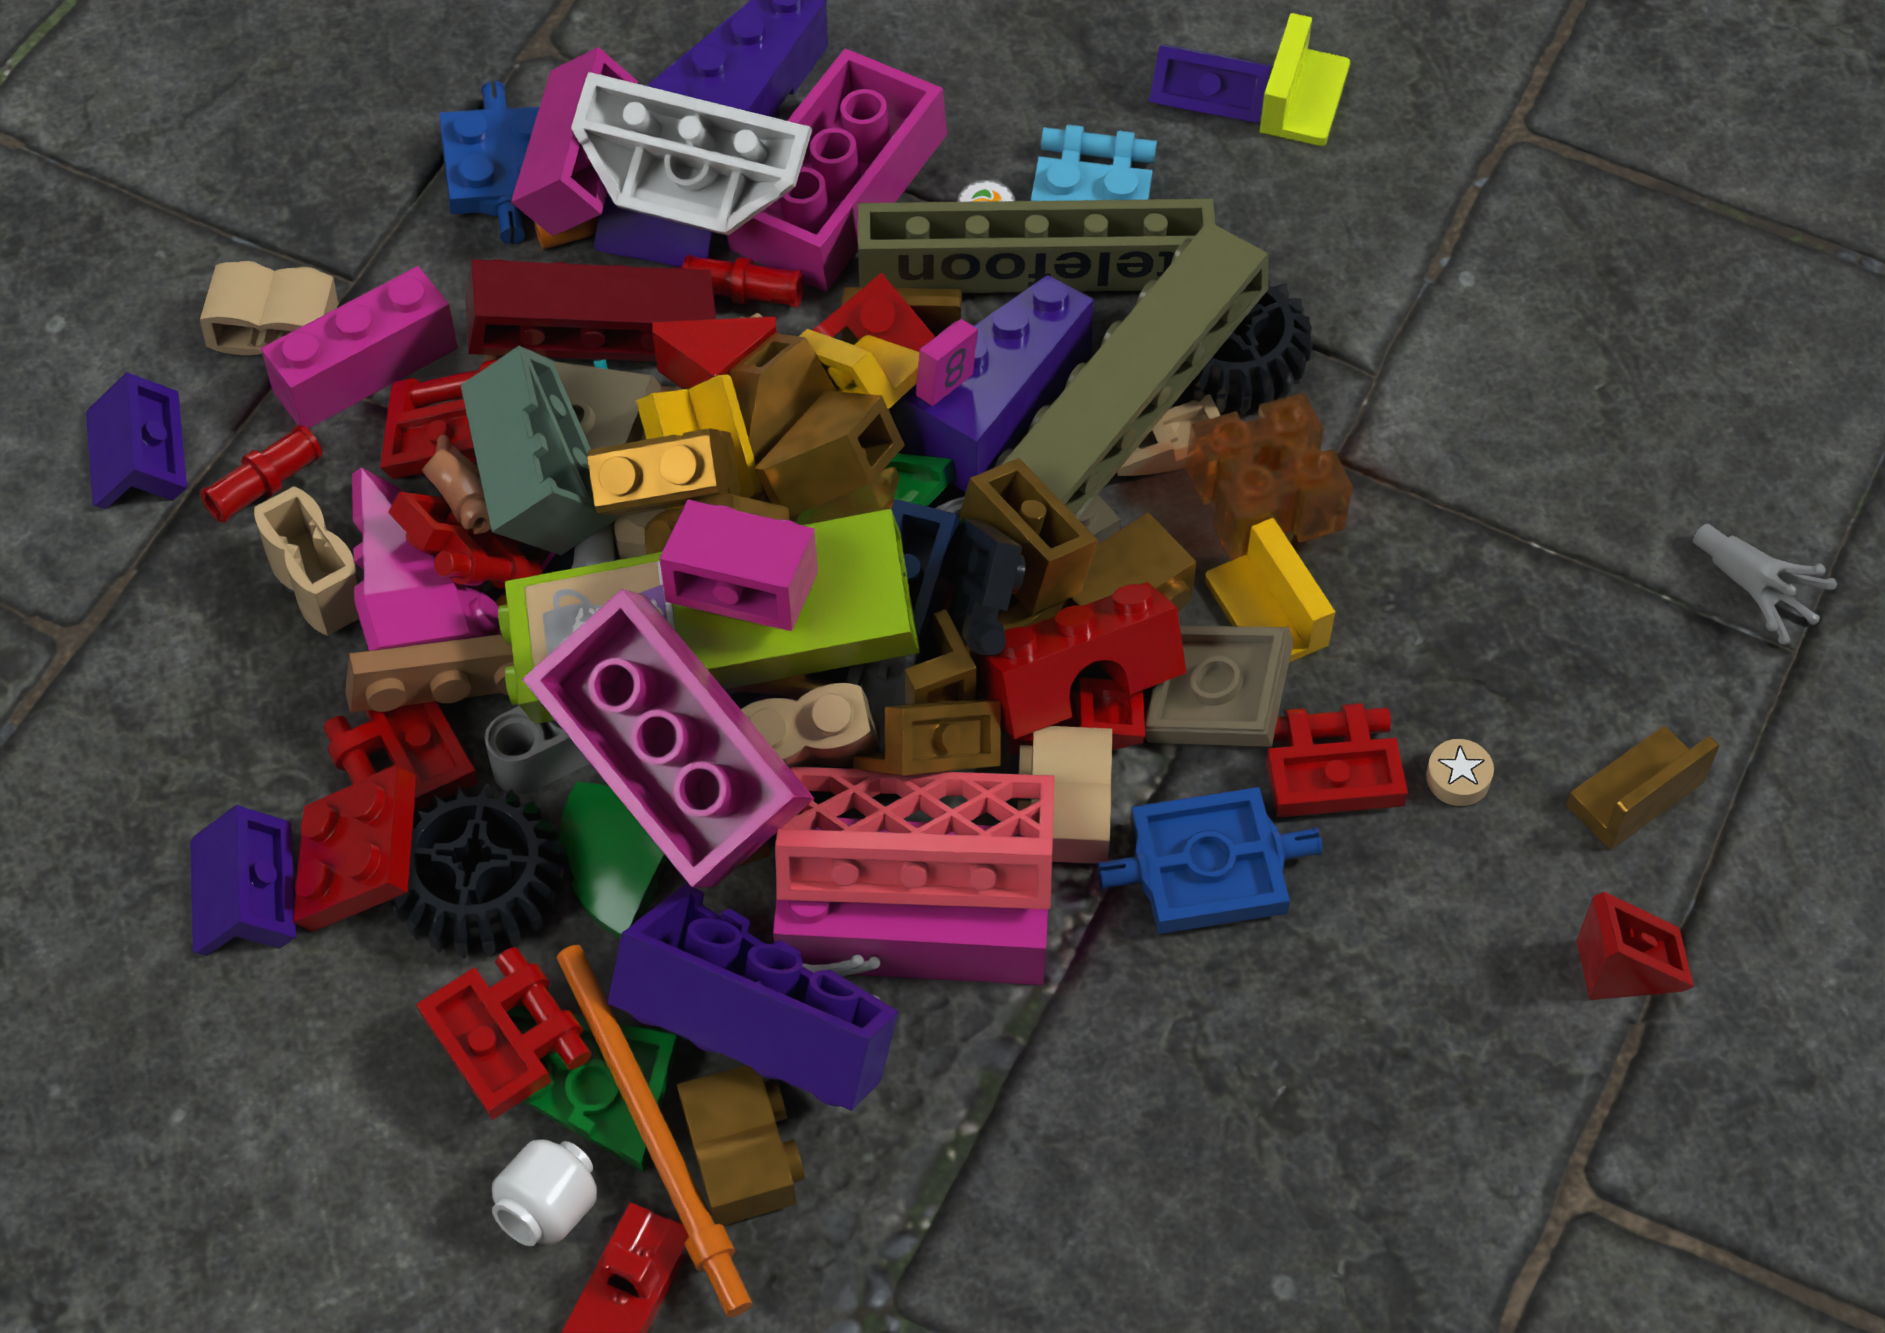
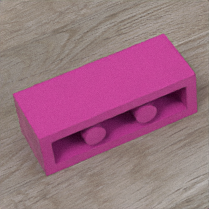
[511,47,638,236]
[261,266,458,429]

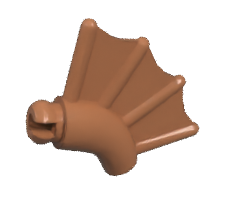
[422,435,491,534]

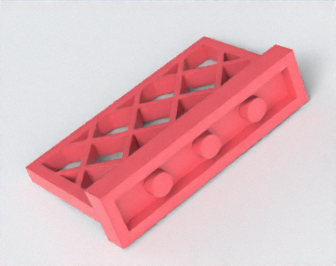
[775,767,1055,909]

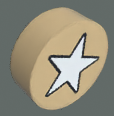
[1426,739,1494,806]

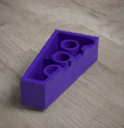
[646,0,828,118]
[888,275,1093,492]
[607,883,899,1111]

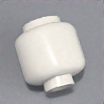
[492,1140,597,1246]

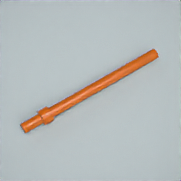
[556,945,753,1318]

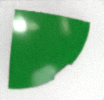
[559,781,669,939]

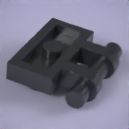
[947,518,1025,655]

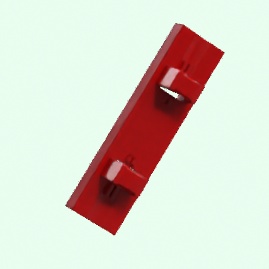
[561,1202,689,1333]

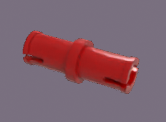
[682,255,804,308]
[200,424,323,524]

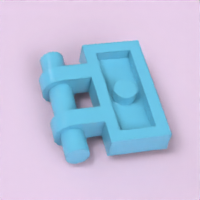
[1031,124,1157,201]

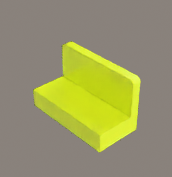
[1259,13,1350,146]

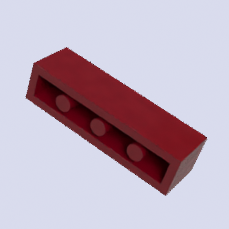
[465,259,716,362]

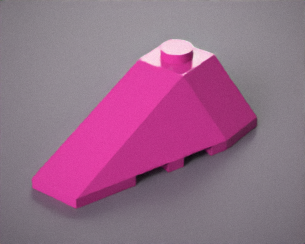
[352,467,502,651]

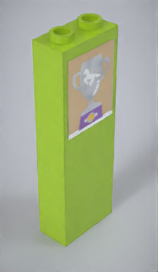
[498,509,919,724]

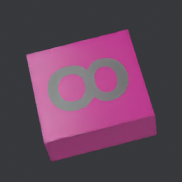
[916,319,978,406]

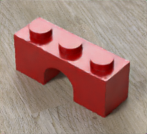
[977,582,1187,739]

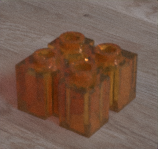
[1186,392,1353,561]

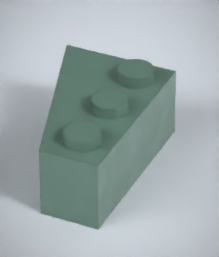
[461,346,620,555]

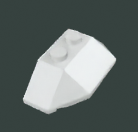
[571,72,812,236]

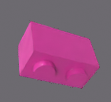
[659,500,818,631]

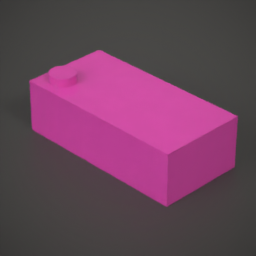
[726,48,947,292]
[522,589,815,887]
[773,818,1048,985]

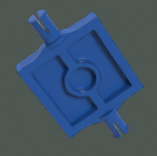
[439,81,539,244]
[1096,787,1322,934]

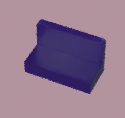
[1149,44,1274,123]
[594,192,714,267]
[86,372,187,509]
[190,805,296,956]

